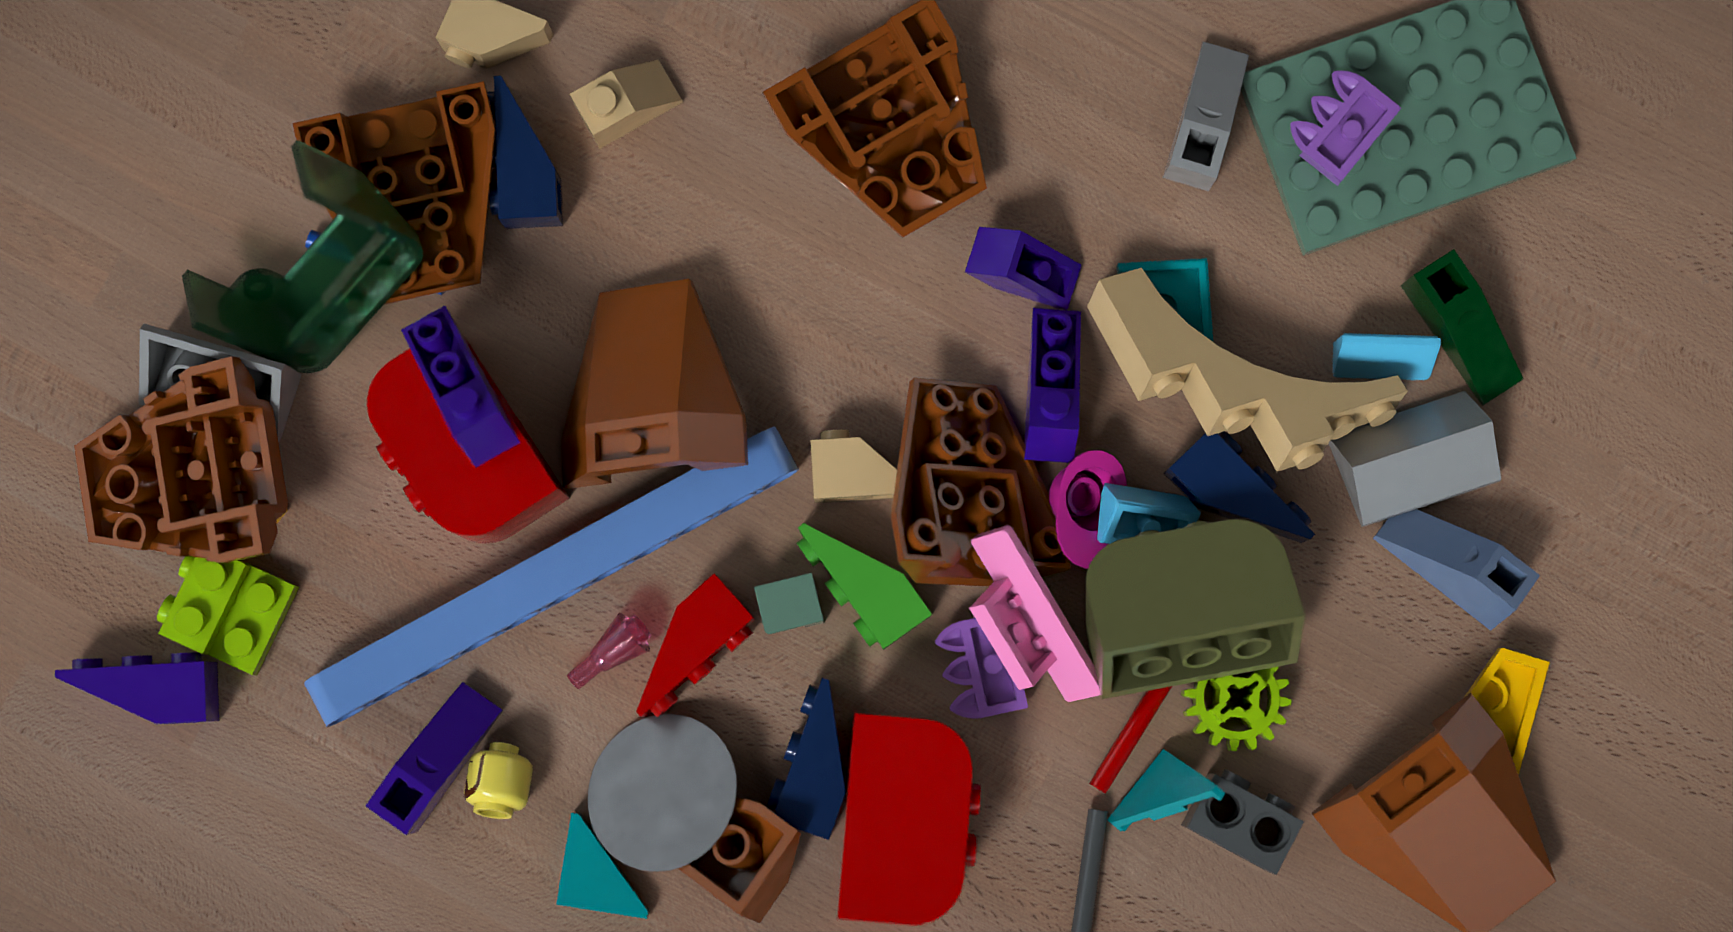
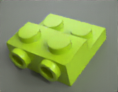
[157,556,299,676]

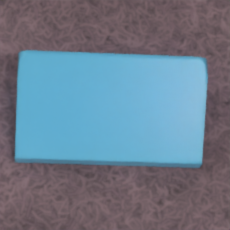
[1333,333,1441,380]
[1097,483,1201,544]

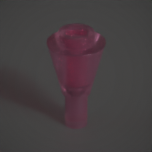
[567,613,651,689]

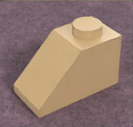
[435,0,553,68]
[570,60,683,149]
[810,430,897,503]

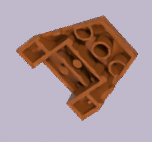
[762,0,987,238]
[74,356,288,563]

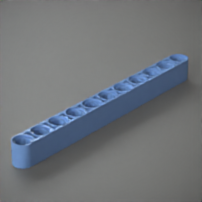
[304,427,799,727]

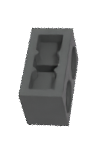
[1181,769,1304,875]

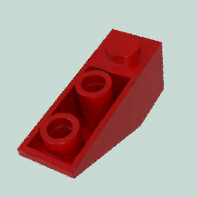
[636,573,755,718]

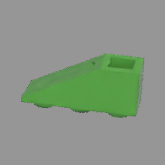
[796,523,932,650]

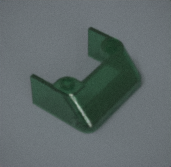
[182,140,423,374]

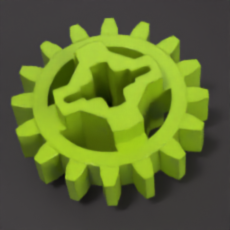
[1181,666,1291,752]

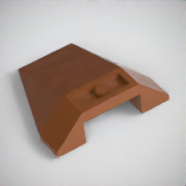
[292,81,496,304]
[561,279,749,489]
[891,377,1071,586]
[1312,693,1556,932]

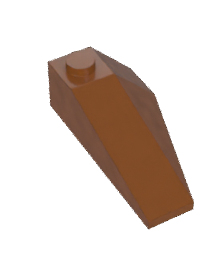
[678,797,801,923]

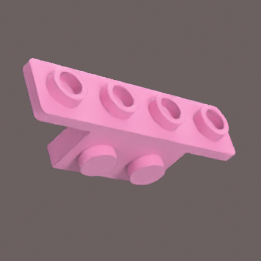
[969,525,1101,702]

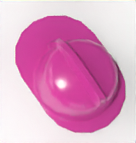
[1049,450,1127,569]

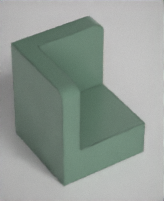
[754,573,824,634]

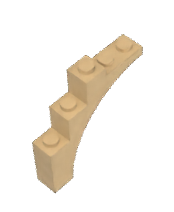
[1087,268,1407,472]

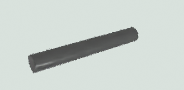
[1071,808,1108,932]

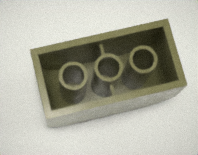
[1086,519,1305,699]

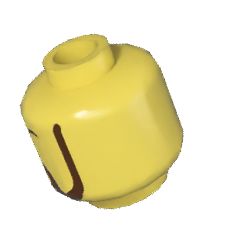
[464,742,533,819]

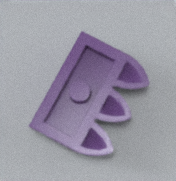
[1290,71,1401,186]
[935,618,1028,719]

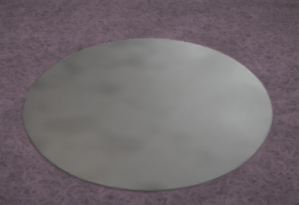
[588,714,737,872]

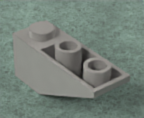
[1162,41,1249,191]

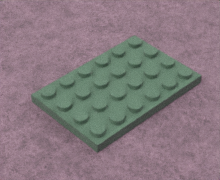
[1241,0,1577,256]

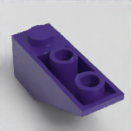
[401,305,520,467]
[1024,308,1081,463]
[55,652,219,724]
[365,682,503,835]

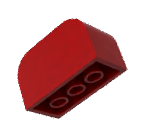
[367,336,570,543]
[837,713,981,925]

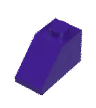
[965,227,1082,310]

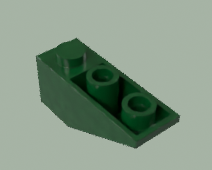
[1401,249,1524,406]

